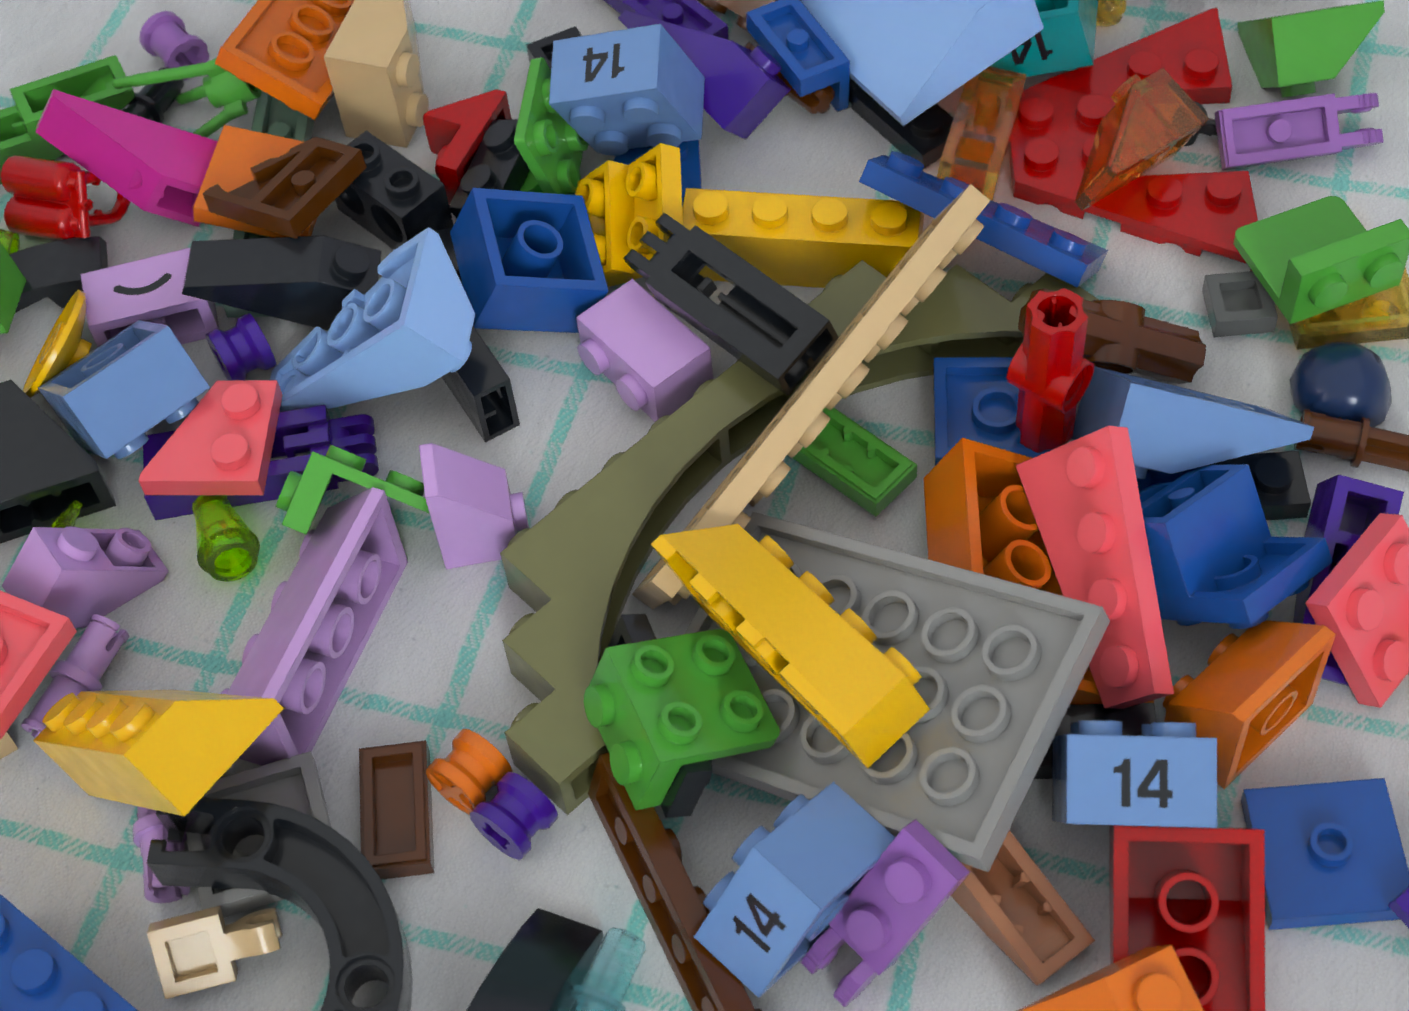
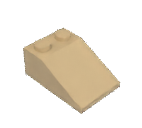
[324,0,429,148]

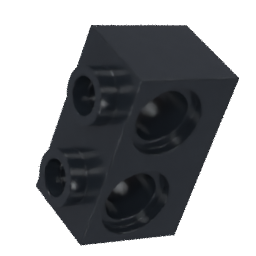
[335,130,454,249]

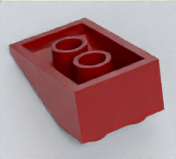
[1109,825,1265,1011]

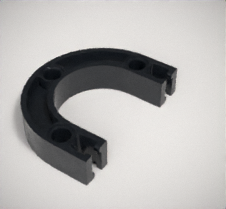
[147,798,413,1011]

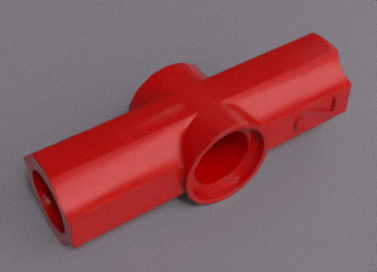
[1006,288,1095,453]

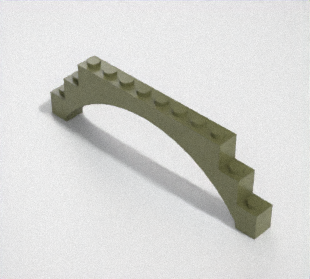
[500,260,1099,815]

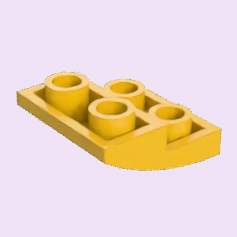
[575,143,683,287]

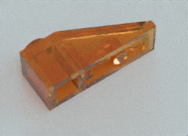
[929,66,1027,217]
[1075,68,1209,211]

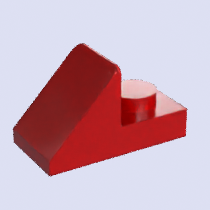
[422,89,512,204]

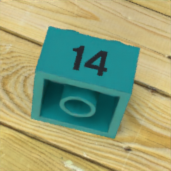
[980,0,1098,85]

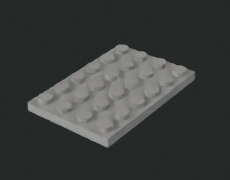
[685,512,1110,872]

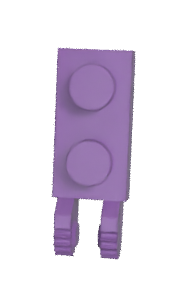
[1214,93,1384,170]
[801,819,970,1007]

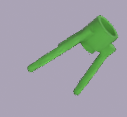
[112,58,261,138]

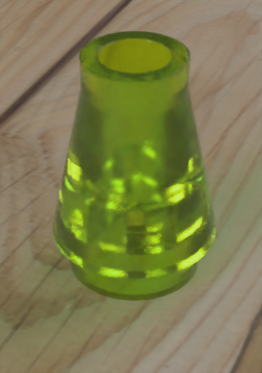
[192,495,260,582]

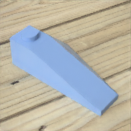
[270,227,475,412]

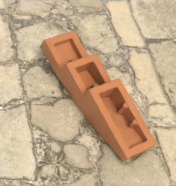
[951,830,1095,986]

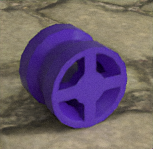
[205,313,277,380]
[470,771,558,860]

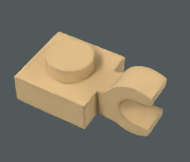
[147,906,282,999]

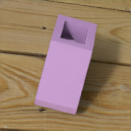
[2,526,168,628]

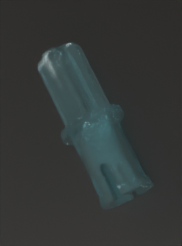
[570,927,646,1011]

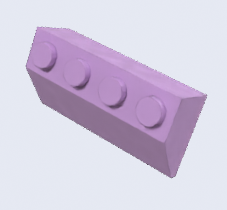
[220,487,408,766]

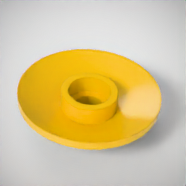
[23,290,92,398]

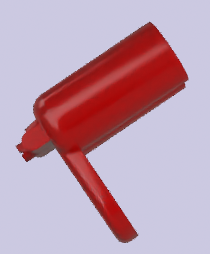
[0,155,130,240]

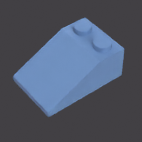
[1071,366,1314,479]

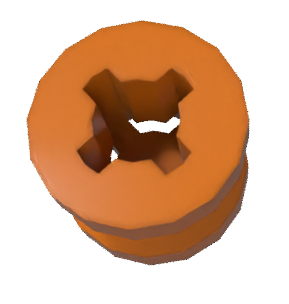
[425,729,513,815]

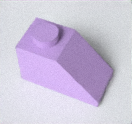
[419,443,529,569]

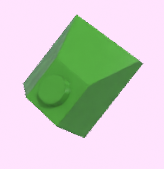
[1237,0,1385,97]

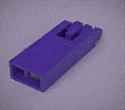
[143,405,379,521]

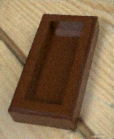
[359,740,434,880]

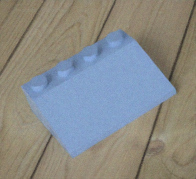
[801,0,1044,126]

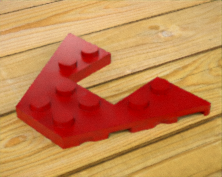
[1004,8,1258,271]

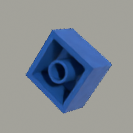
[450,188,609,333]

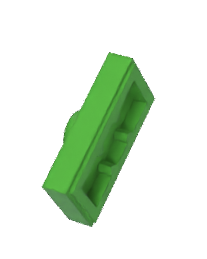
[793,407,917,517]

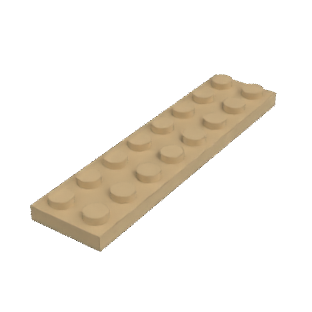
[632,184,990,609]

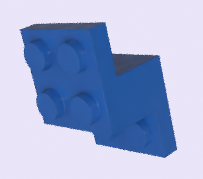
[1137,464,1333,629]

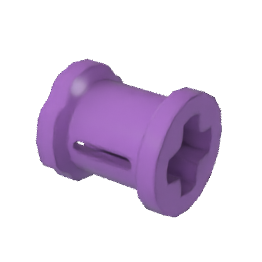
[140,11,209,81]

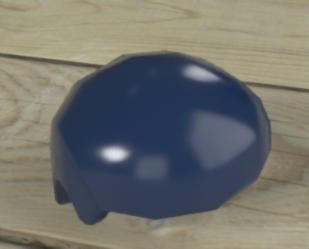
[1289,341,1392,427]

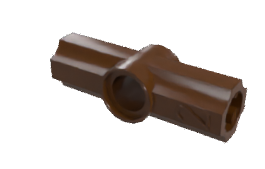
[1018,288,1206,384]

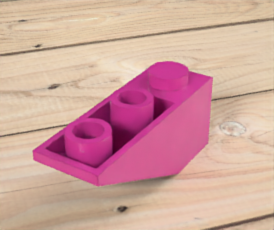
[35,89,218,227]

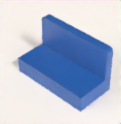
[746,0,850,112]

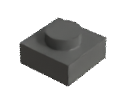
[1202,271,1278,337]

